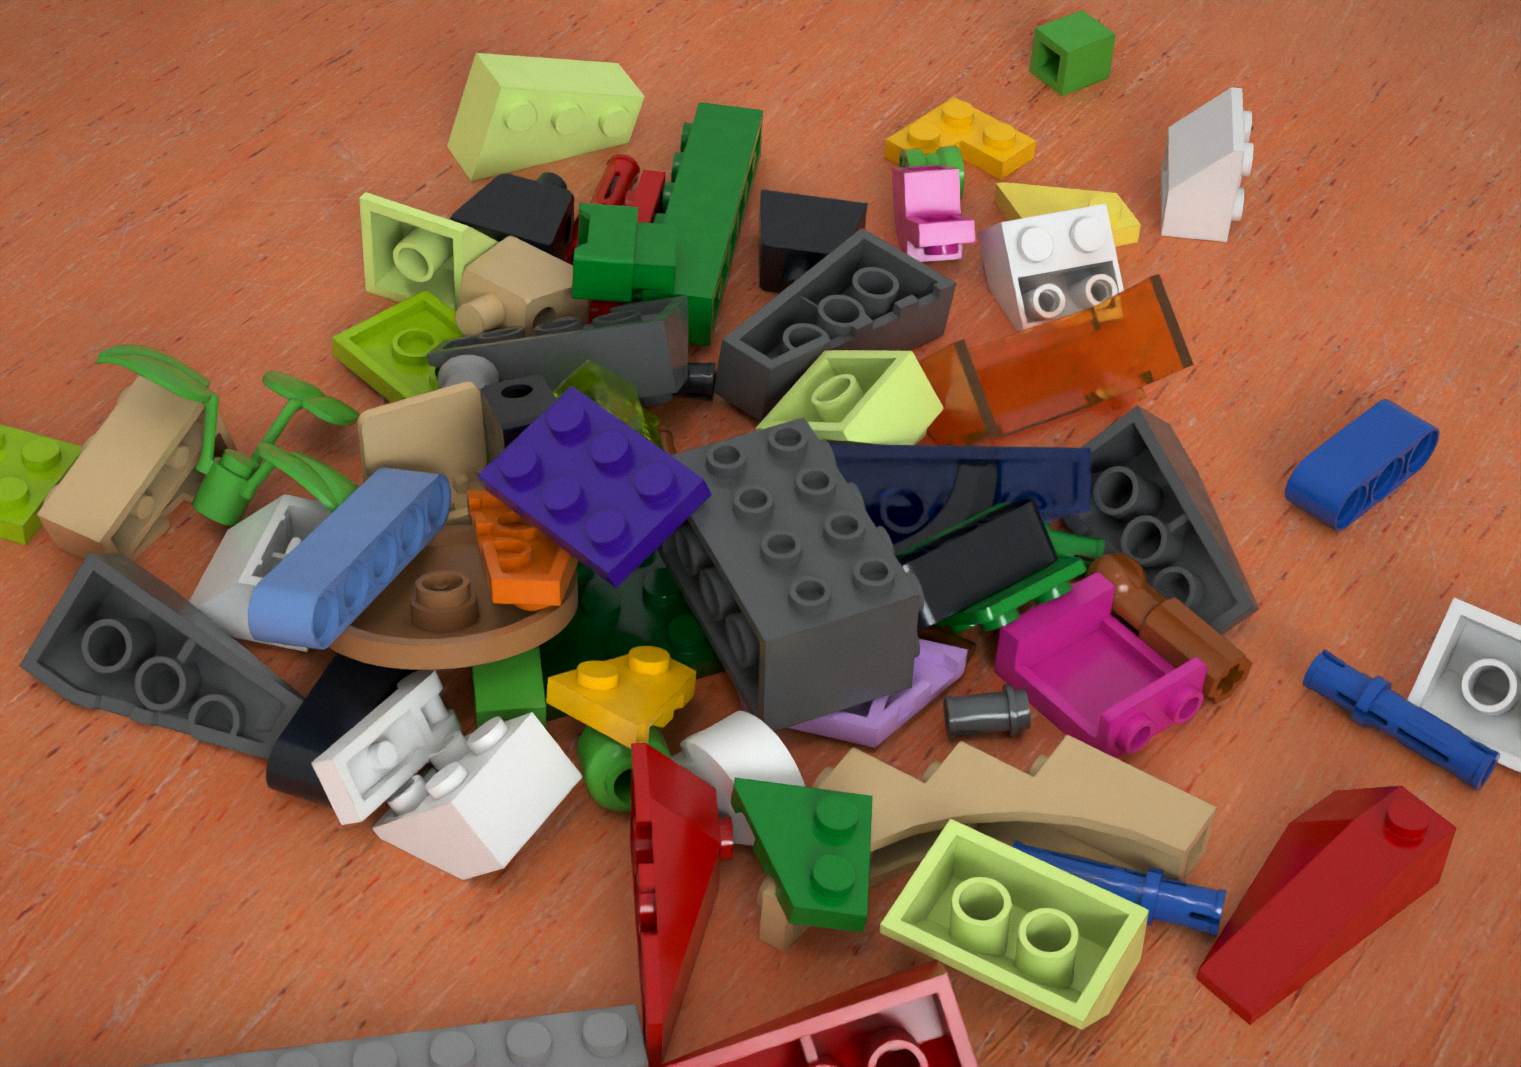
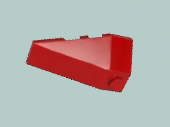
[630,743,733,1067]
[1196,785,1457,1025]
[656,960,978,1067]

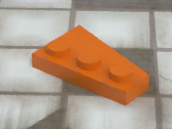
[466,489,579,611]

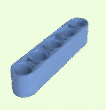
[248,467,451,650]

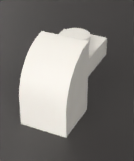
[671,710,806,846]

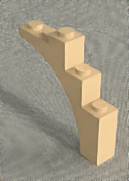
[756,735,1217,953]

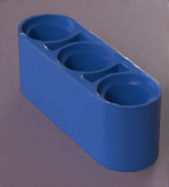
[1285,399,1440,531]

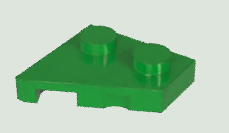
[731,777,873,933]

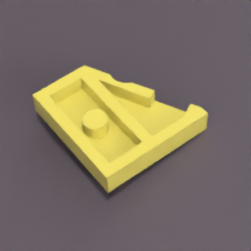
[994,182,1141,247]

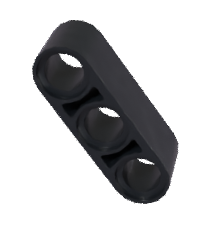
[897,497,1058,631]
[266,653,418,809]

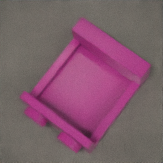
[994,571,1208,758]

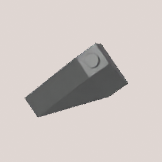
[427,295,689,406]
[1040,405,1259,635]
[19,552,305,760]

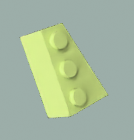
[447,53,645,182]

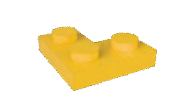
[884,97,1036,180]

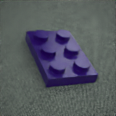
[477,386,712,588]

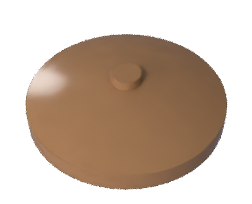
[329,524,578,670]

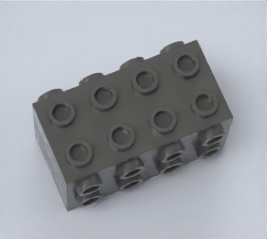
[658,417,924,732]

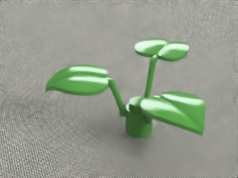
[95,344,360,527]

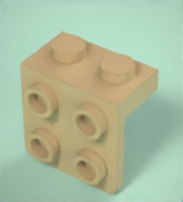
[357,381,487,525]

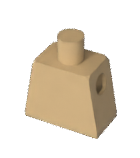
[455,235,591,336]

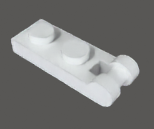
[311,670,463,825]

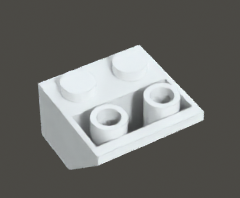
[1161,87,1254,242]
[977,204,1129,337]
[189,494,331,652]
[372,712,583,880]

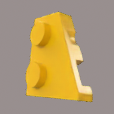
[546,646,696,749]

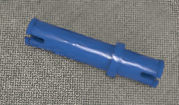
[1303,649,1500,790]
[1013,841,1227,936]

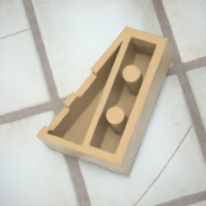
[37,375,238,561]

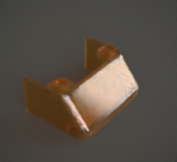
[919,274,1194,457]

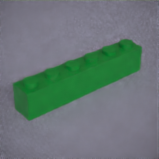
[632,102,763,346]

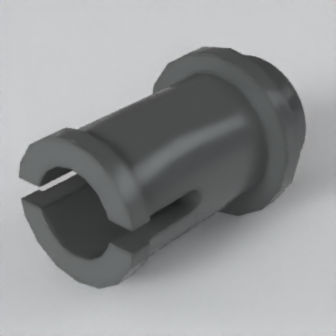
[943,684,1030,739]

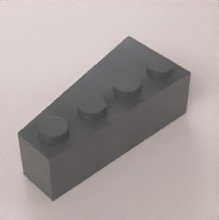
[713,228,956,422]

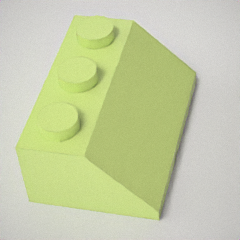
[880,819,1149,1030]

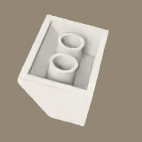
[1408,598,1521,773]

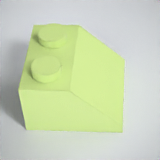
[359,192,499,312]
[756,350,944,449]

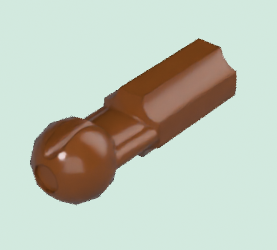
[1084,553,1252,704]

